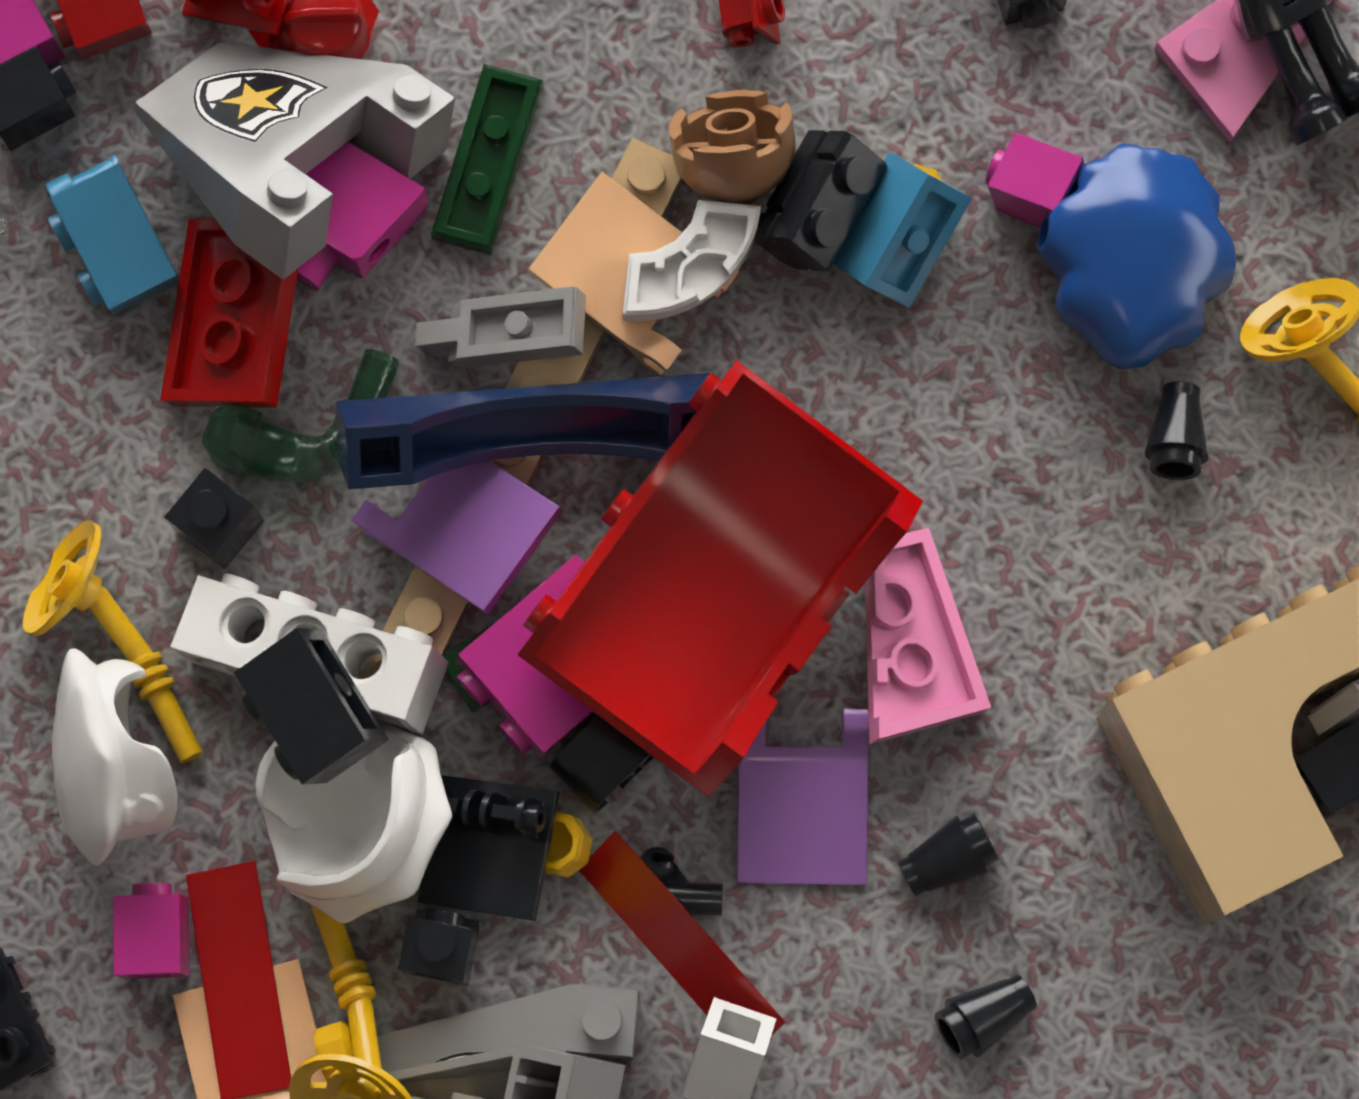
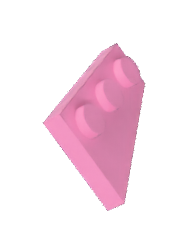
[1154,0,1331,143]
[865,528,991,745]

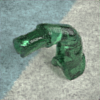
[202,349,399,482]

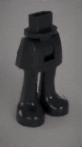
[1236,0,1359,146]

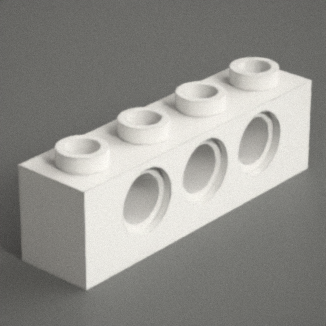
[170,573,449,735]

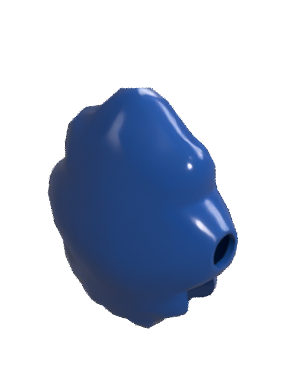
[1037,143,1236,369]

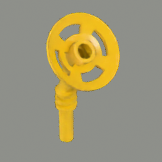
[1240,278,1359,424]
[23,520,203,764]
[289,904,412,1099]

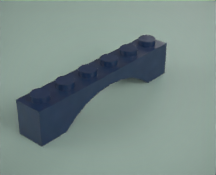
[336,373,716,490]

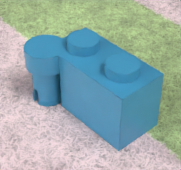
[46,154,179,316]

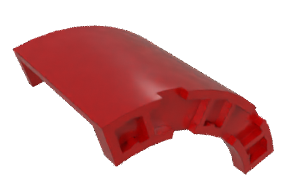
[517,360,923,798]

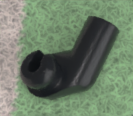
[640,846,723,916]

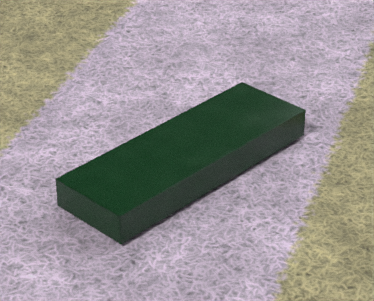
[431,64,544,255]

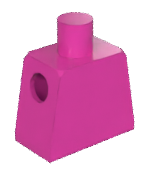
[297,142,429,291]

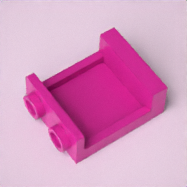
[456,554,593,760]

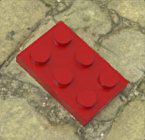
[160,218,298,408]

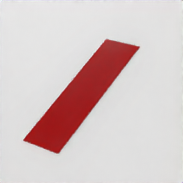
[579,830,786,1036]
[186,860,291,1099]

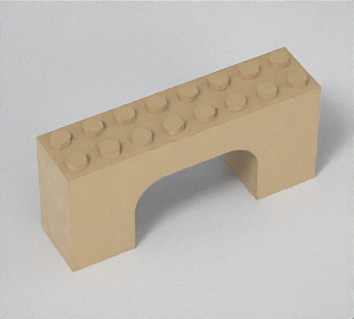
[1096,565,1359,926]

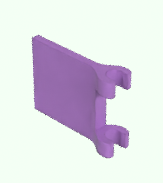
[351,461,563,615]
[737,709,869,885]

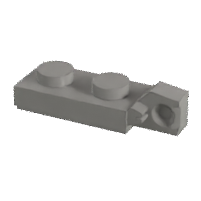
[415,286,586,368]

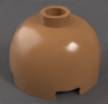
[668,90,795,205]

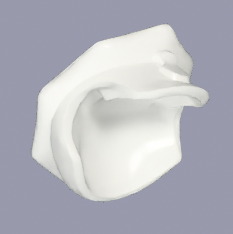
[52,649,177,866]
[256,721,452,923]

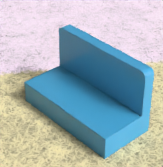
[833,152,972,308]

